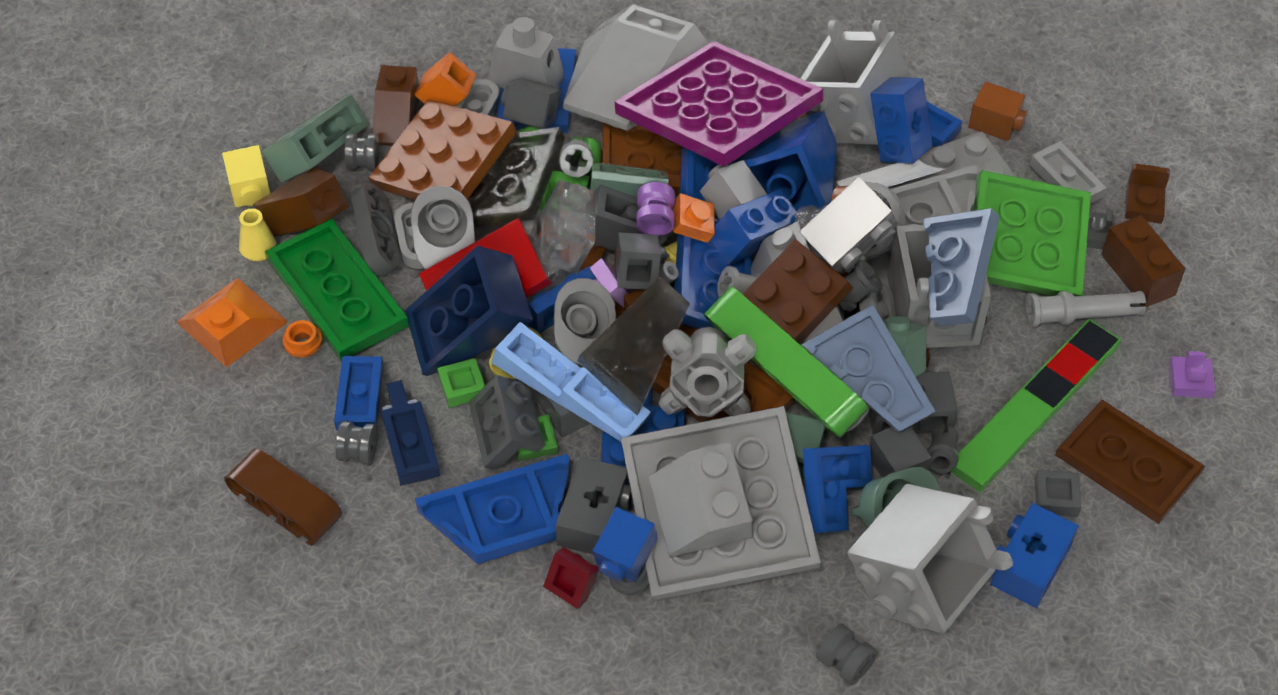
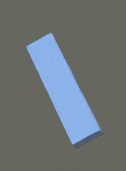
[491,322,651,441]

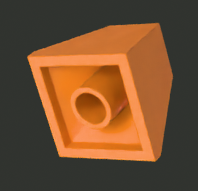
[177,278,287,367]

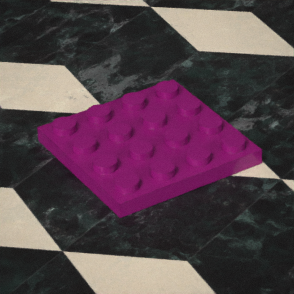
[614,41,823,167]

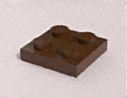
[743,239,853,344]

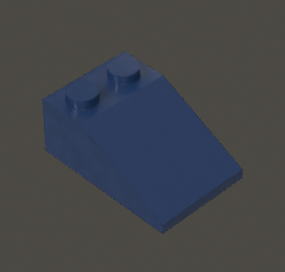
[405,245,533,376]

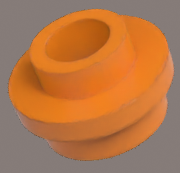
[282,320,322,358]

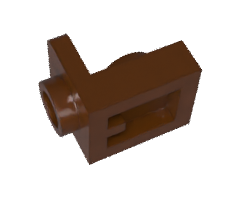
[1124,163,1170,224]

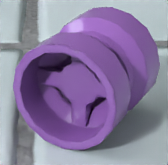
[636,182,675,236]

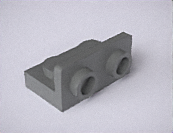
[469,375,544,470]

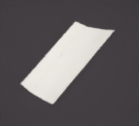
[837,159,946,187]

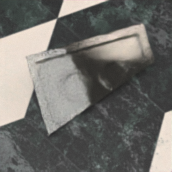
[577,277,690,416]

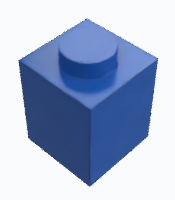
[592,507,658,582]

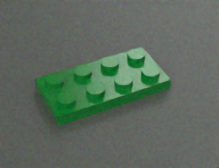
[265,219,409,361]

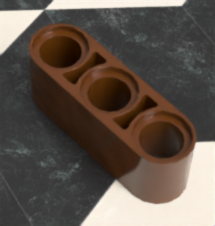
[224,448,342,546]

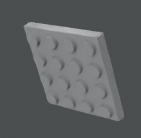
[621,406,821,601]

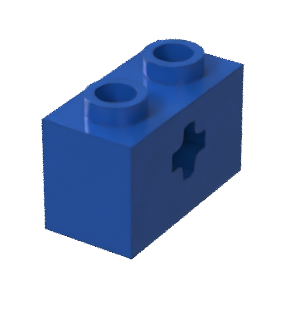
[870,77,932,163]
[710,189,802,265]
[990,503,1079,608]

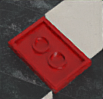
[419,218,552,298]

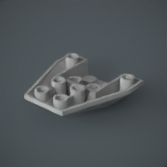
[563,4,709,131]

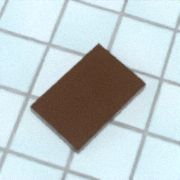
[1055,399,1206,524]

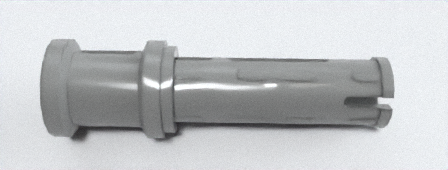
[1024,291,1146,328]

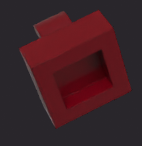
[543,547,599,609]

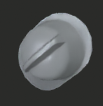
[411,186,475,269]
[553,278,616,366]

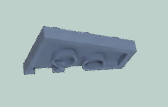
[924,208,1000,326]
[801,305,936,433]

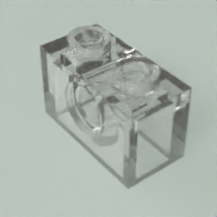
[541,180,595,274]

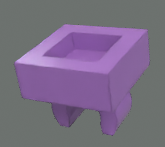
[1169,351,1215,398]

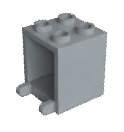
[800,20,910,145]
[887,224,991,348]
[847,484,1013,634]

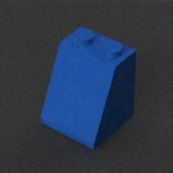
[735,111,837,219]

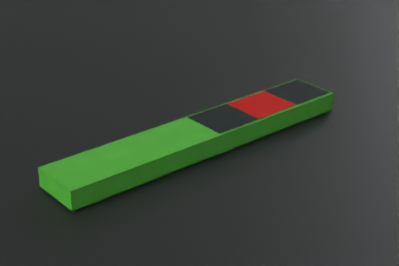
[950,319,1122,493]

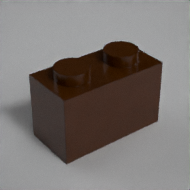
[1101,215,1186,307]

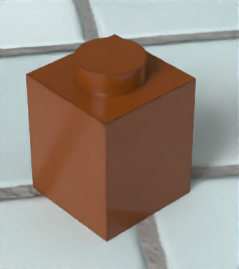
[968,81,1028,141]

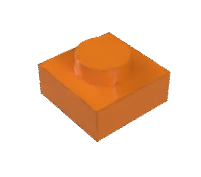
[673,193,715,243]

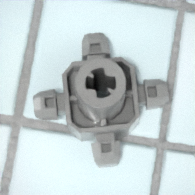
[659,327,756,417]

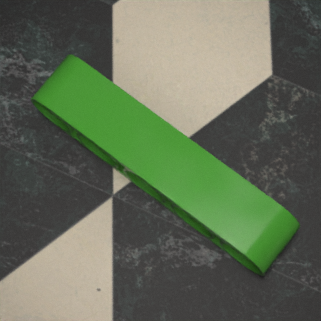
[703,286,869,438]

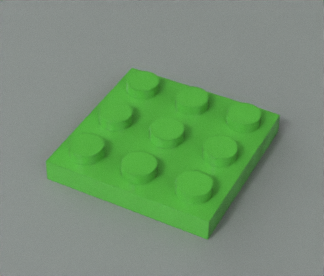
[974,170,1091,296]

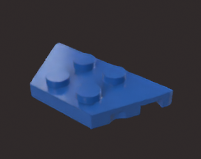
[415,454,570,564]

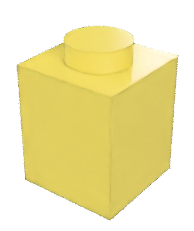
[222,145,270,207]

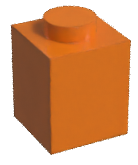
[414,52,476,106]

